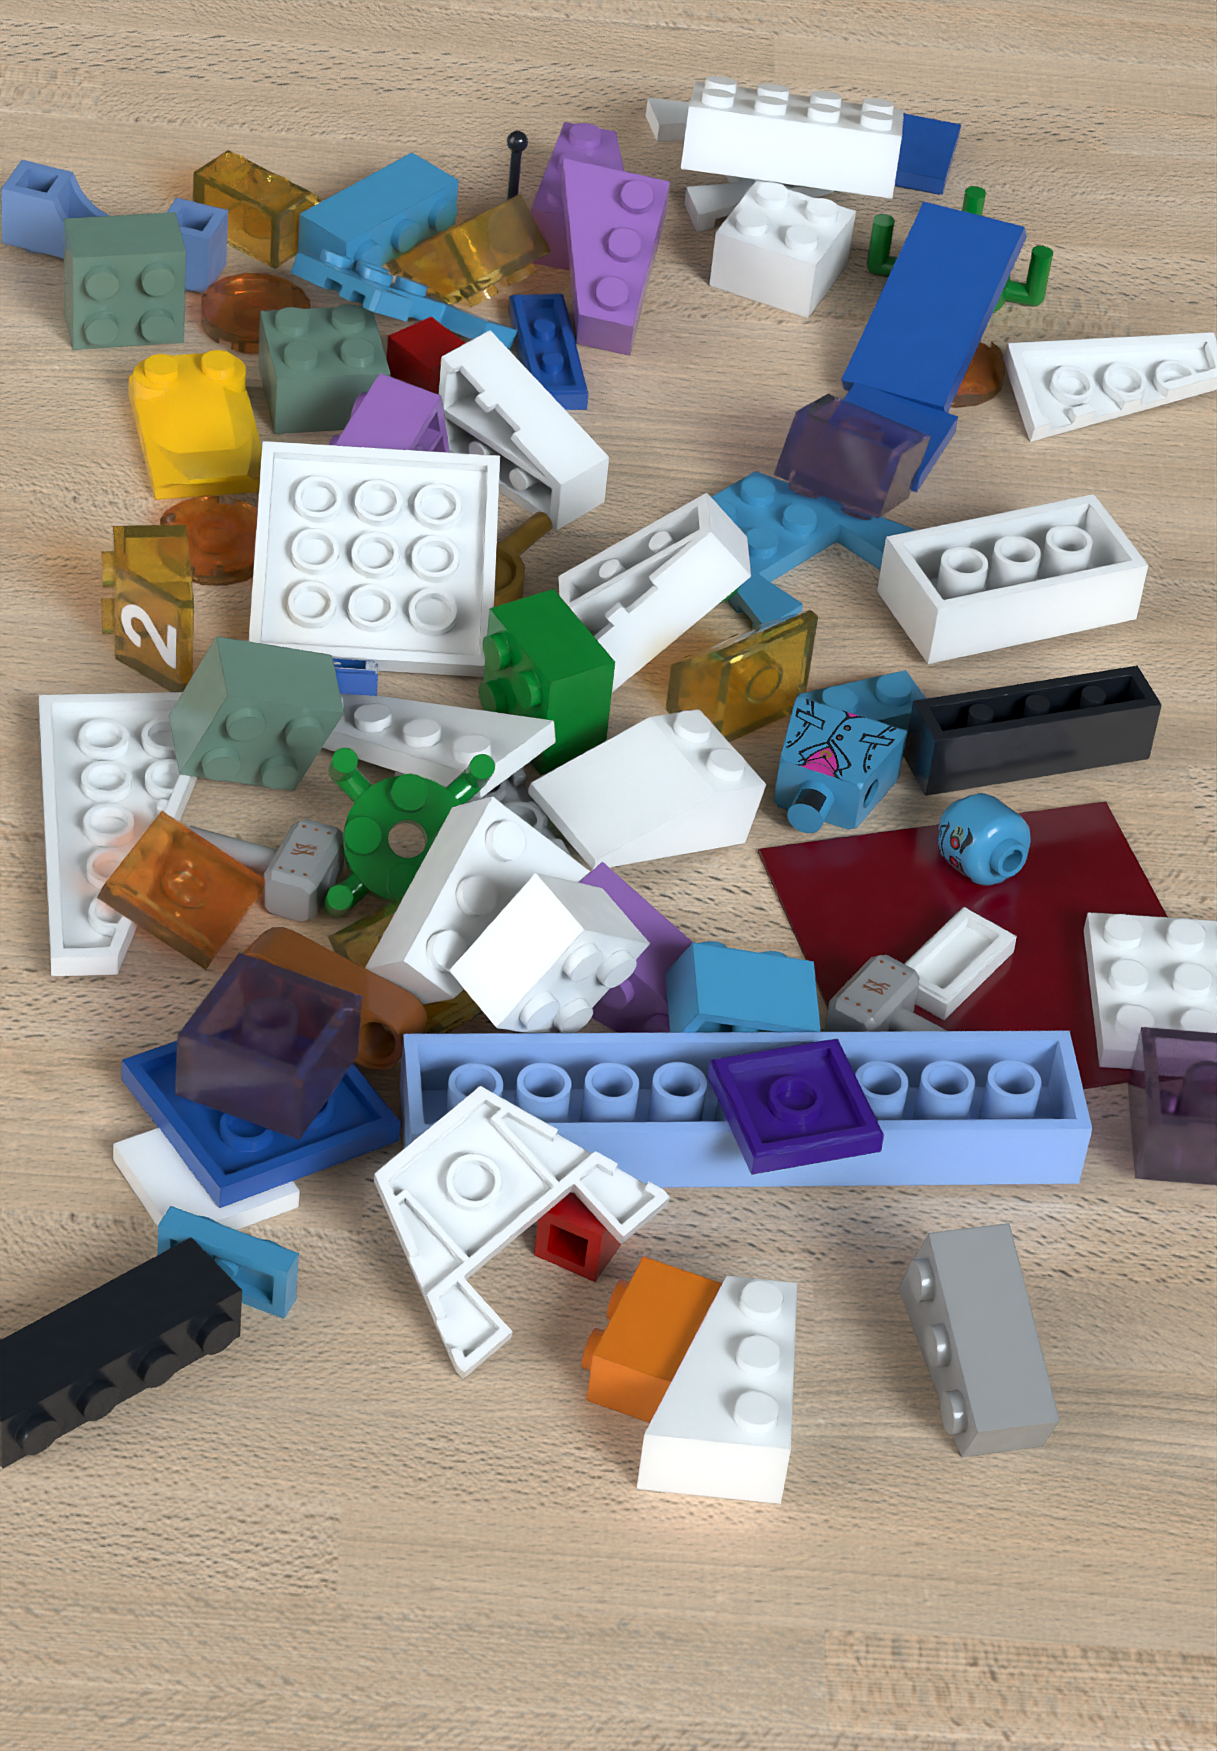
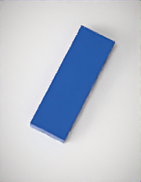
[508,294,589,410]

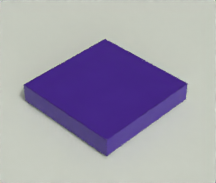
[707,1038,884,1175]

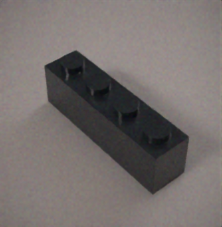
[903,665,1162,796]
[0,1237,242,1469]

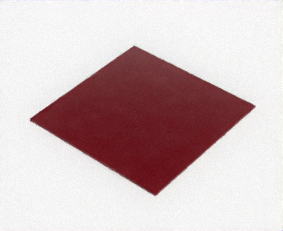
[758,801,1187,1090]

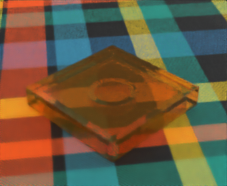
[97,811,264,970]

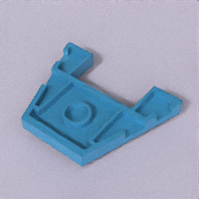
[290,249,517,351]
[711,471,916,644]

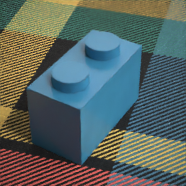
[665,941,821,1033]

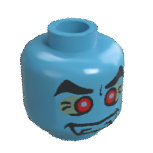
[937,793,1031,886]

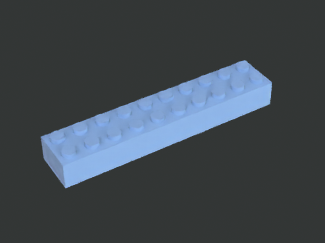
[399,1031,1092,1188]

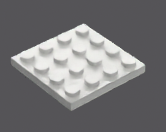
[249,441,500,677]

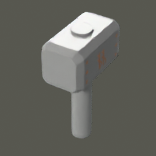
[184,819,344,922]
[824,955,947,1032]

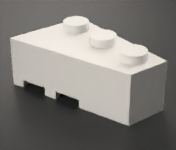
[439,330,609,530]

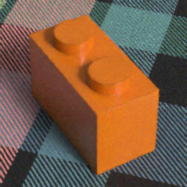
[581,1256,722,1423]

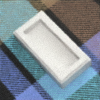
[904,907,1017,1020]

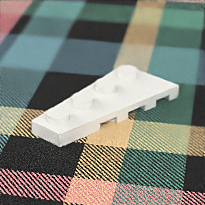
[1003,332,1217,442]

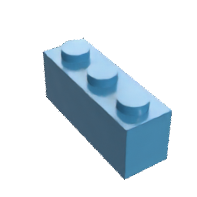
[298,152,459,268]

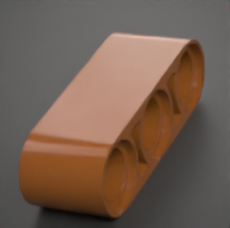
[229,927,427,1070]

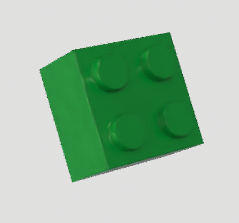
[478,589,615,775]

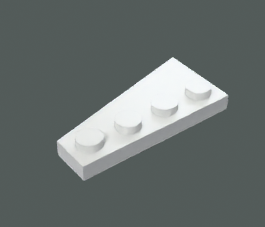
[322,694,556,798]

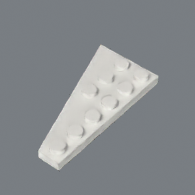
[39,692,197,976]

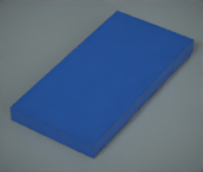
[841,201,1027,413]

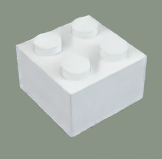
[709,180,856,318]
[449,873,650,1033]

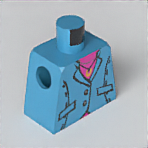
[773,696,908,833]

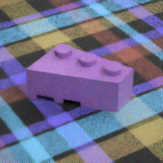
[526,122,624,270]
[561,157,670,356]
[328,373,450,453]
[579,861,692,1033]

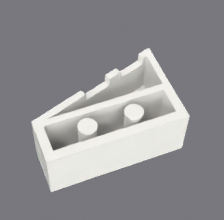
[558,493,751,693]
[365,796,590,1005]
[636,1276,797,1504]

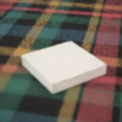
[113,1128,300,1230]

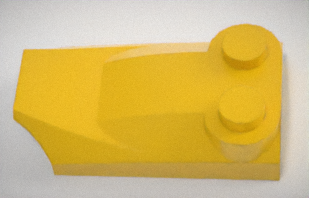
[128,350,262,500]

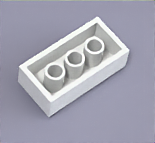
[681,76,904,199]
[877,494,1148,664]

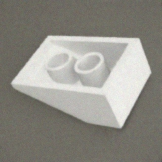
[528,709,766,870]

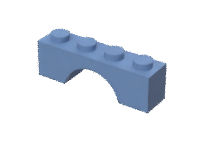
[1,160,228,294]

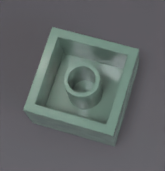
[64,212,186,350]
[258,304,390,434]
[169,636,344,791]

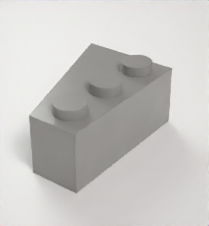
[898,1223,1060,1458]

